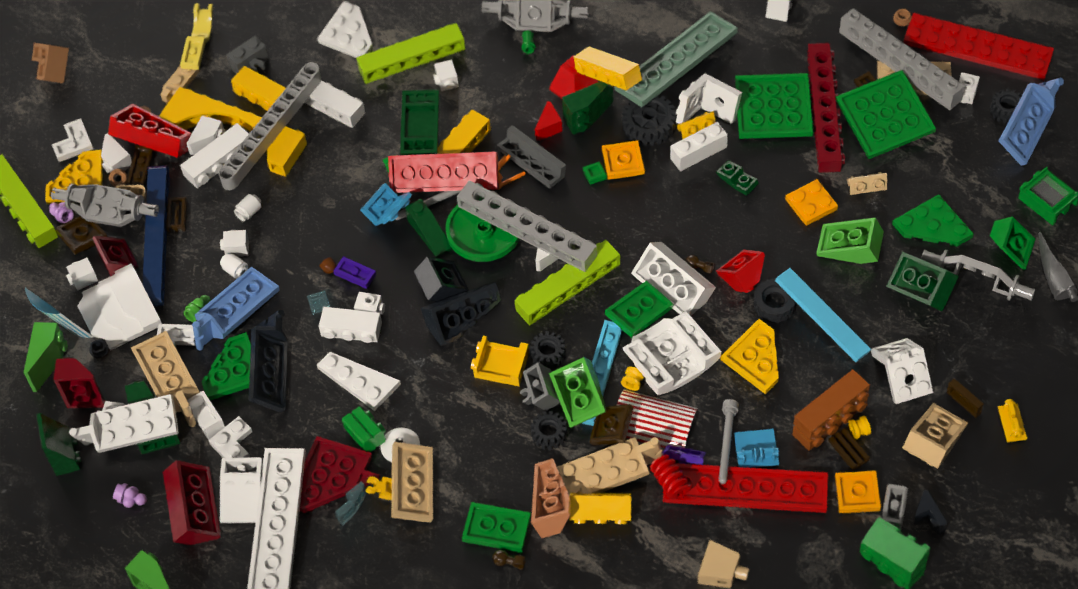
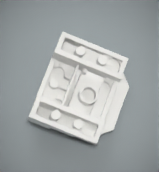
[77,264,162,351]
[623,311,721,395]

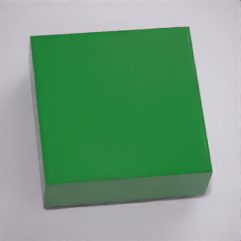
[583,161,607,185]

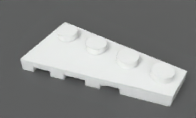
[317,352,401,411]

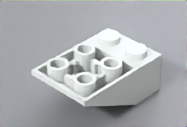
[220,458,263,523]

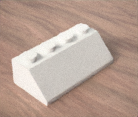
[631,242,716,316]

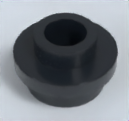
[89,339,109,358]

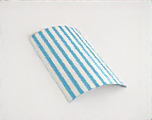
[25,287,93,338]

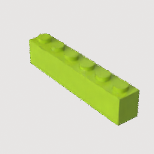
[356,23,465,84]
[0,154,58,248]
[515,240,620,326]

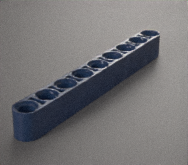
[142,165,169,307]

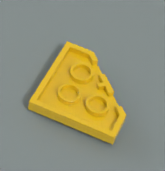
[46,150,103,204]
[721,319,779,394]

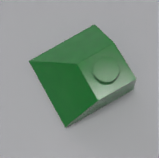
[990,216,1035,270]

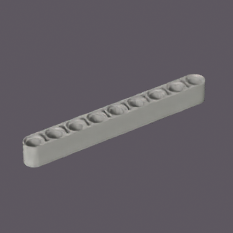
[219,62,321,190]

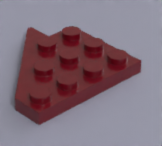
[299,436,380,513]

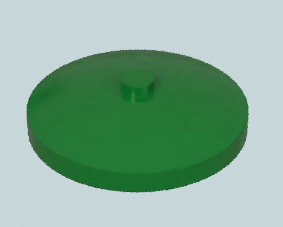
[446,200,520,262]

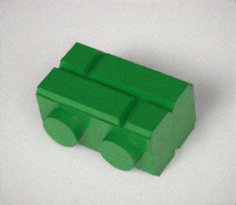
[342,406,386,452]

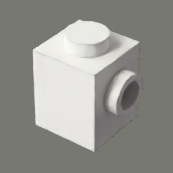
[433,60,459,91]
[959,73,979,104]
[220,230,249,257]
[66,258,98,291]
[354,292,385,315]

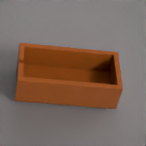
[792,369,870,451]

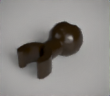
[685,255,715,273]
[493,550,525,570]

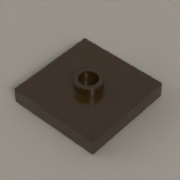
[55,216,107,254]
[589,404,634,446]

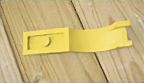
[180,3,213,70]

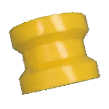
[621,367,644,391]
[848,416,871,439]

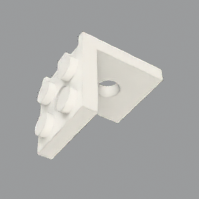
[676,74,742,124]
[871,338,933,404]

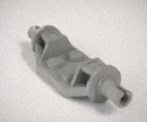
[482,0,588,32]
[51,183,159,227]
[921,249,1036,301]

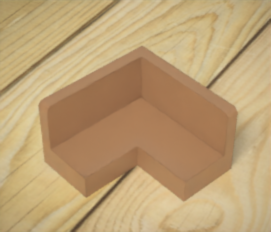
[32,43,69,83]

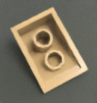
[902,403,968,469]

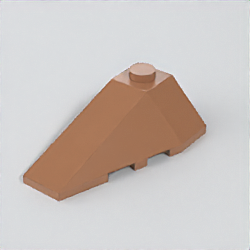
[531,459,571,538]

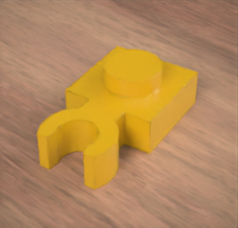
[366,476,392,500]

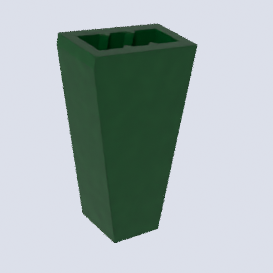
[125,381,180,454]

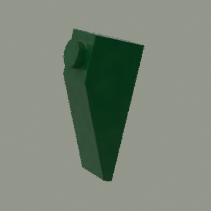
[405,199,452,258]

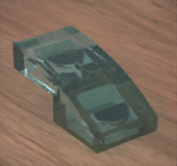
[335,482,366,526]

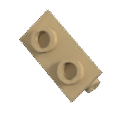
[847,172,887,195]

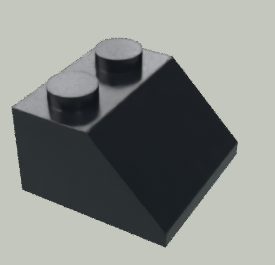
[414,257,469,302]

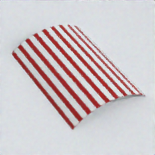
[617,389,698,448]

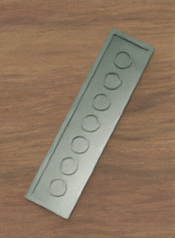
[615,11,738,107]

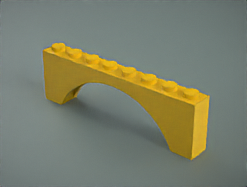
[159,87,307,177]

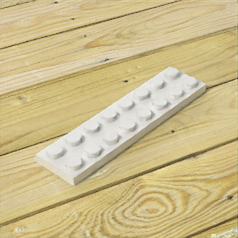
[248,448,306,589]

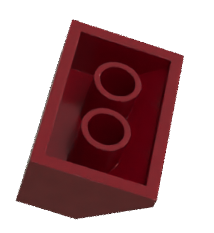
[53,357,105,408]

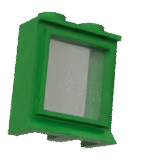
[1018,167,1078,226]

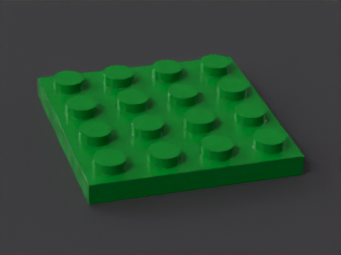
[836,70,936,159]
[735,73,813,139]

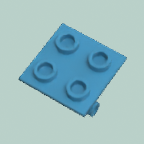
[734,429,779,468]

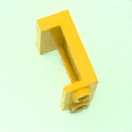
[471,336,529,386]

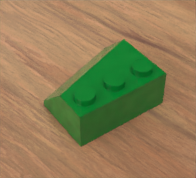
[860,517,930,589]

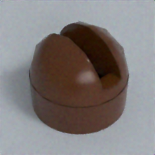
[319,257,336,274]

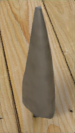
[1038,232,1078,302]

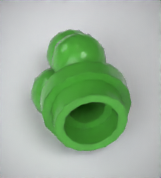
[184,295,211,322]

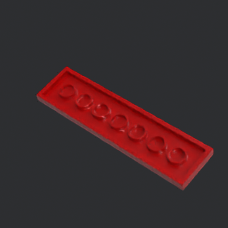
[903,13,1054,80]
[663,463,828,513]

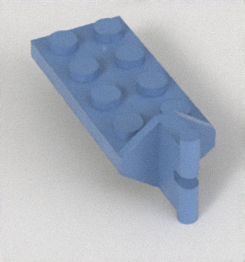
[999,78,1064,165]
[192,267,279,351]

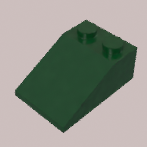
[562,81,614,135]
[886,252,959,311]
[36,413,82,476]

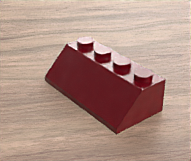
[163,460,221,545]

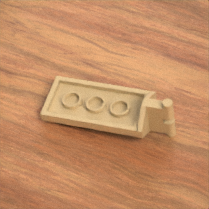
[131,331,200,427]
[557,437,663,495]

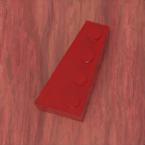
[108,104,191,158]

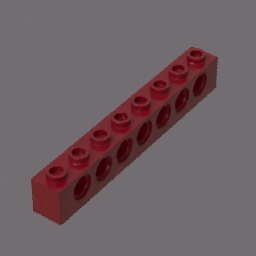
[807,43,845,173]

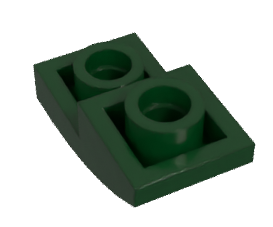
[716,160,759,196]

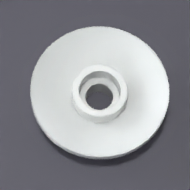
[380,428,420,462]

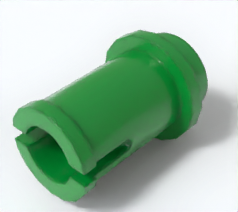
[522,31,536,54]

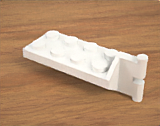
[69,394,179,453]

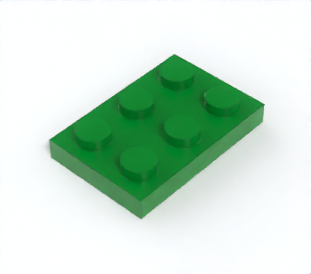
[605,281,673,338]
[462,502,531,552]

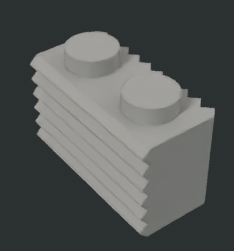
[882,484,908,531]

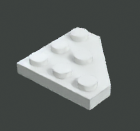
[317,1,373,57]

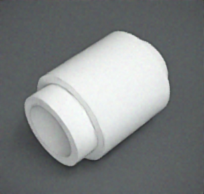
[234,194,261,221]
[220,253,248,279]

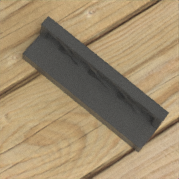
[496,125,566,189]

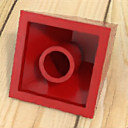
[549,55,598,99]
[716,250,765,293]

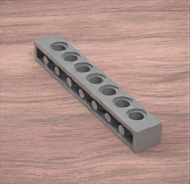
[839,9,965,110]
[457,180,597,272]

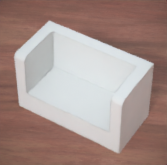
[187,391,225,440]

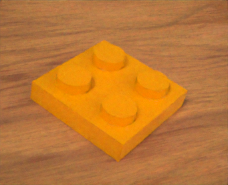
[602,140,645,180]
[785,179,838,226]
[835,471,881,513]

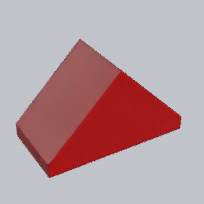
[535,101,562,141]

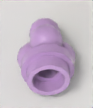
[49,202,73,223]
[113,483,147,508]

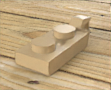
[160,65,200,103]

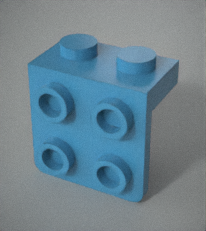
[360,183,412,226]

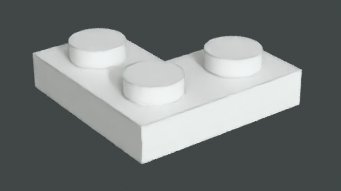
[52,119,93,162]
[157,324,195,348]
[208,416,252,458]

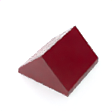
[93,236,139,276]

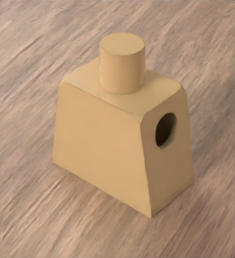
[698,540,749,588]

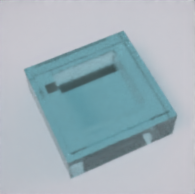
[307,290,330,315]

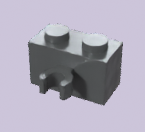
[226,36,269,74]
[520,362,560,411]

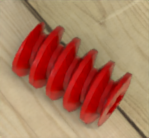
[650,454,692,499]

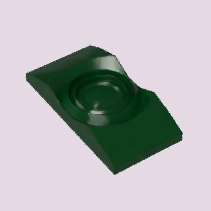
[400,90,439,155]

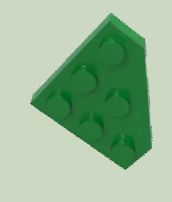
[892,194,973,246]
[201,332,251,401]

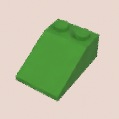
[816,218,884,264]
[24,322,68,392]
[549,357,606,428]
[125,550,169,589]

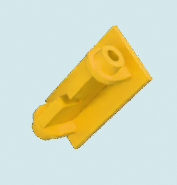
[677,112,716,139]
[998,399,1027,442]

